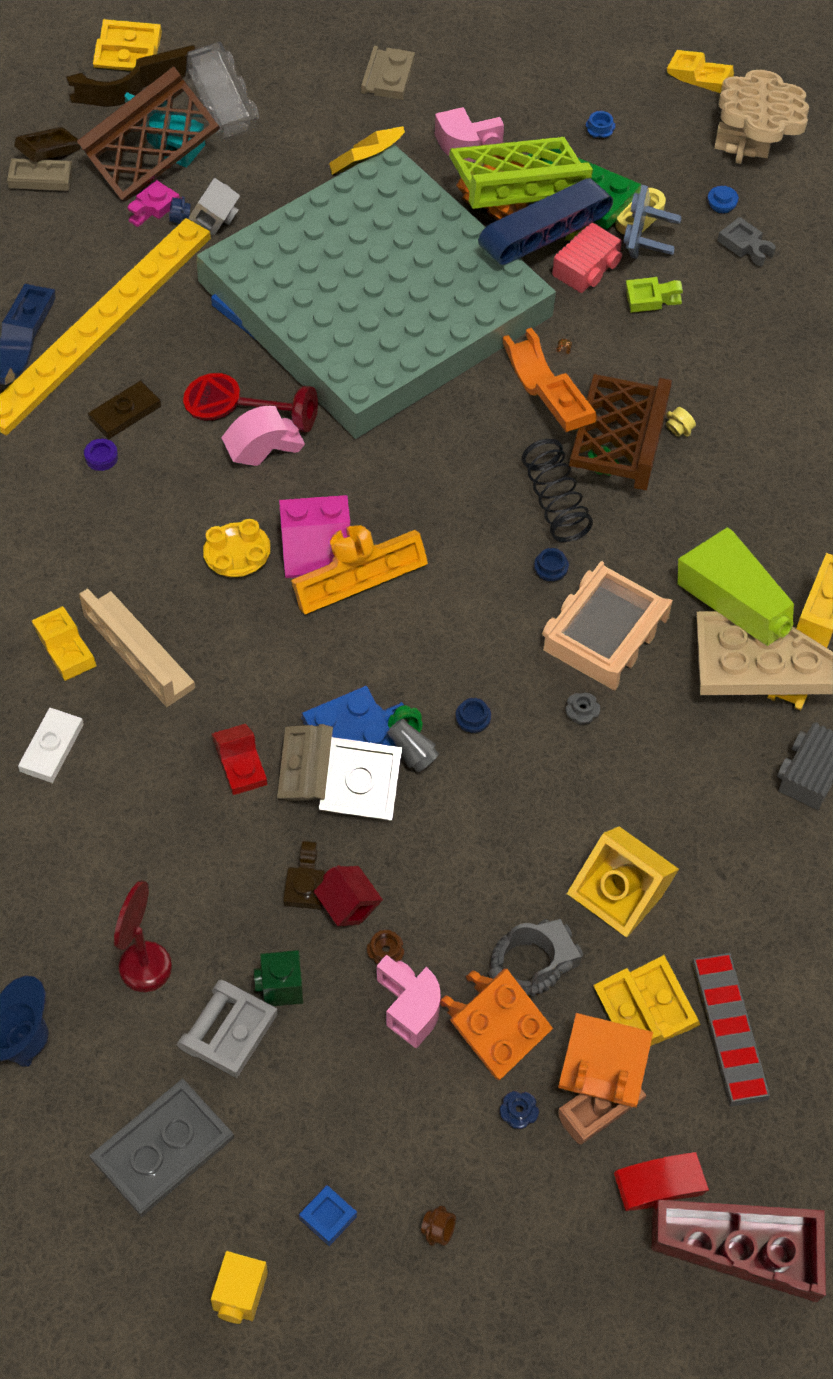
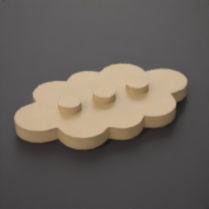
[718,70,809,143]

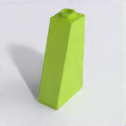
[678,527,794,646]

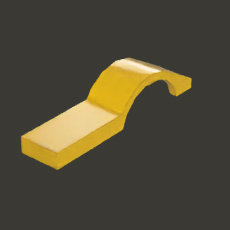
[768,553,833,711]

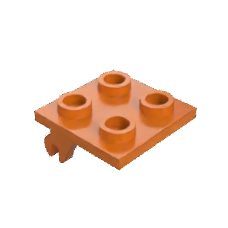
[440,969,553,1080]
[558,1013,653,1108]

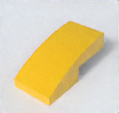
[667,50,734,93]
[31,606,96,681]

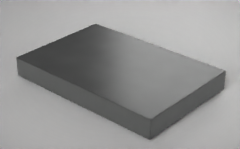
[89,1078,235,1217]

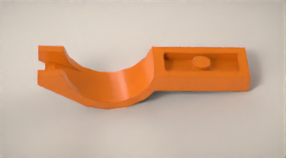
[502,327,596,432]

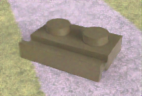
[361,46,415,100]
[277,724,333,801]

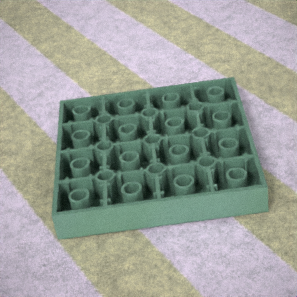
[196,144,556,439]

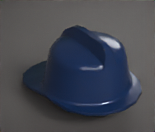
[0,976,49,1067]

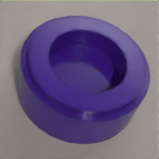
[84,439,118,471]

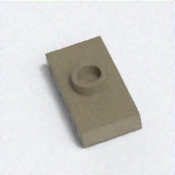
[7,158,73,191]

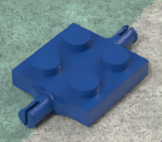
[302,686,404,747]

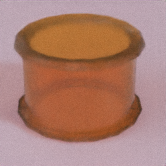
[556,339,572,354]

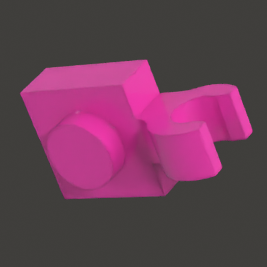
[127,180,180,227]

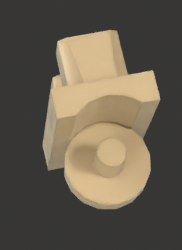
[714,122,771,164]

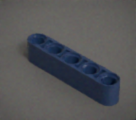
[478,178,614,265]

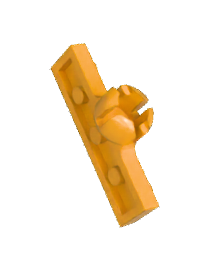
[291,525,428,615]

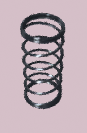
[521,438,593,542]

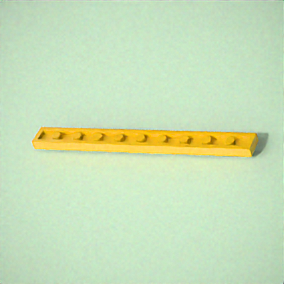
[0,218,211,436]

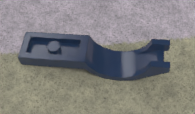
[0,284,56,385]

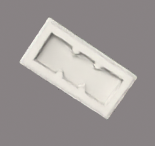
[18,708,84,783]

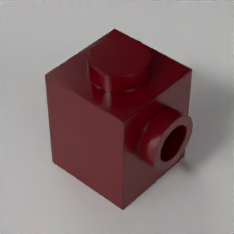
[314,865,383,926]

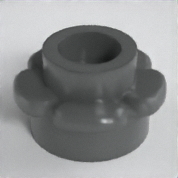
[565,692,601,725]

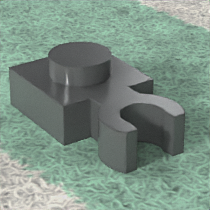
[718,217,776,266]

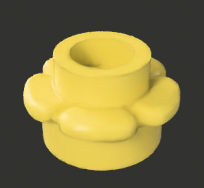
[666,407,696,437]

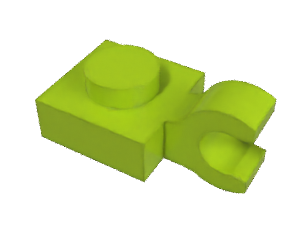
[626,277,683,313]

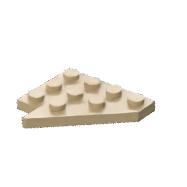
[696,611,833,695]

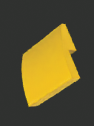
[93,19,162,71]
[329,126,405,175]
[593,955,701,1046]

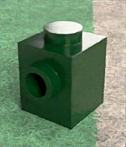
[254,950,303,1006]

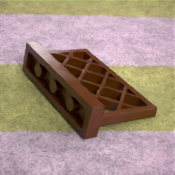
[77,66,221,202]
[569,374,672,491]

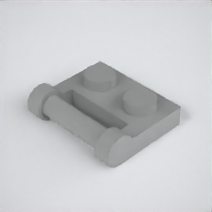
[177,980,278,1078]

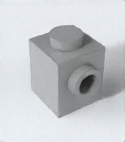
[188,178,240,235]

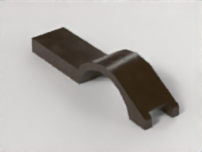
[66,45,200,107]

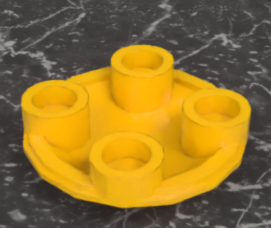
[203,519,270,577]

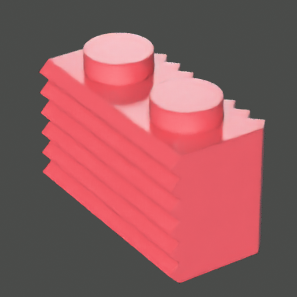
[552,223,622,293]

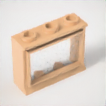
[542,561,673,691]

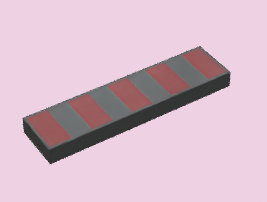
[692,953,770,1107]

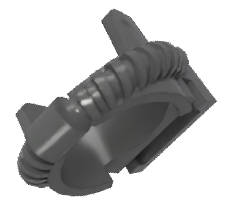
[487,919,583,997]

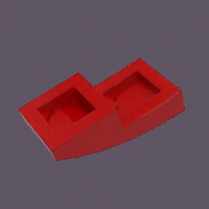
[614,1152,709,1211]

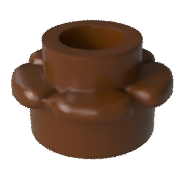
[367,930,405,965]
[421,1205,456,1246]

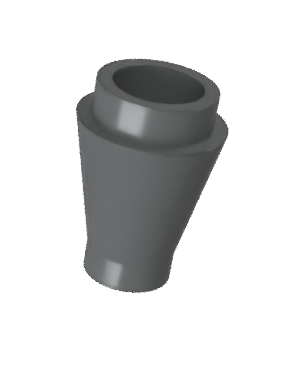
[387,718,439,773]

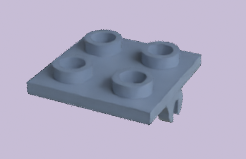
[624,185,681,259]

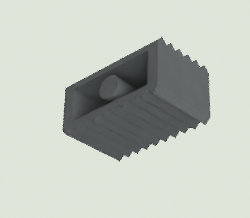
[777,722,833,811]

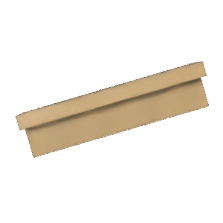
[79,588,195,707]

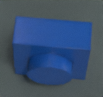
[299,1185,357,1246]

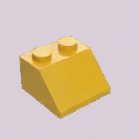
[567,826,679,937]

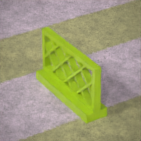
[449,137,593,209]

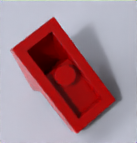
[211,723,268,795]

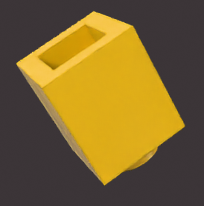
[211,1251,268,1324]

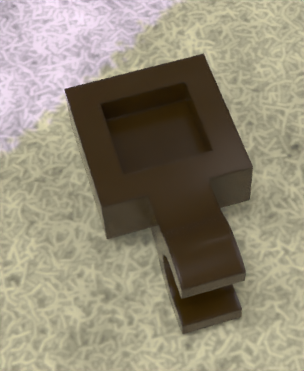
[283,841,325,910]

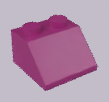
[279,495,350,578]

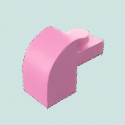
[435,107,504,162]
[221,406,305,466]
[377,955,440,1048]

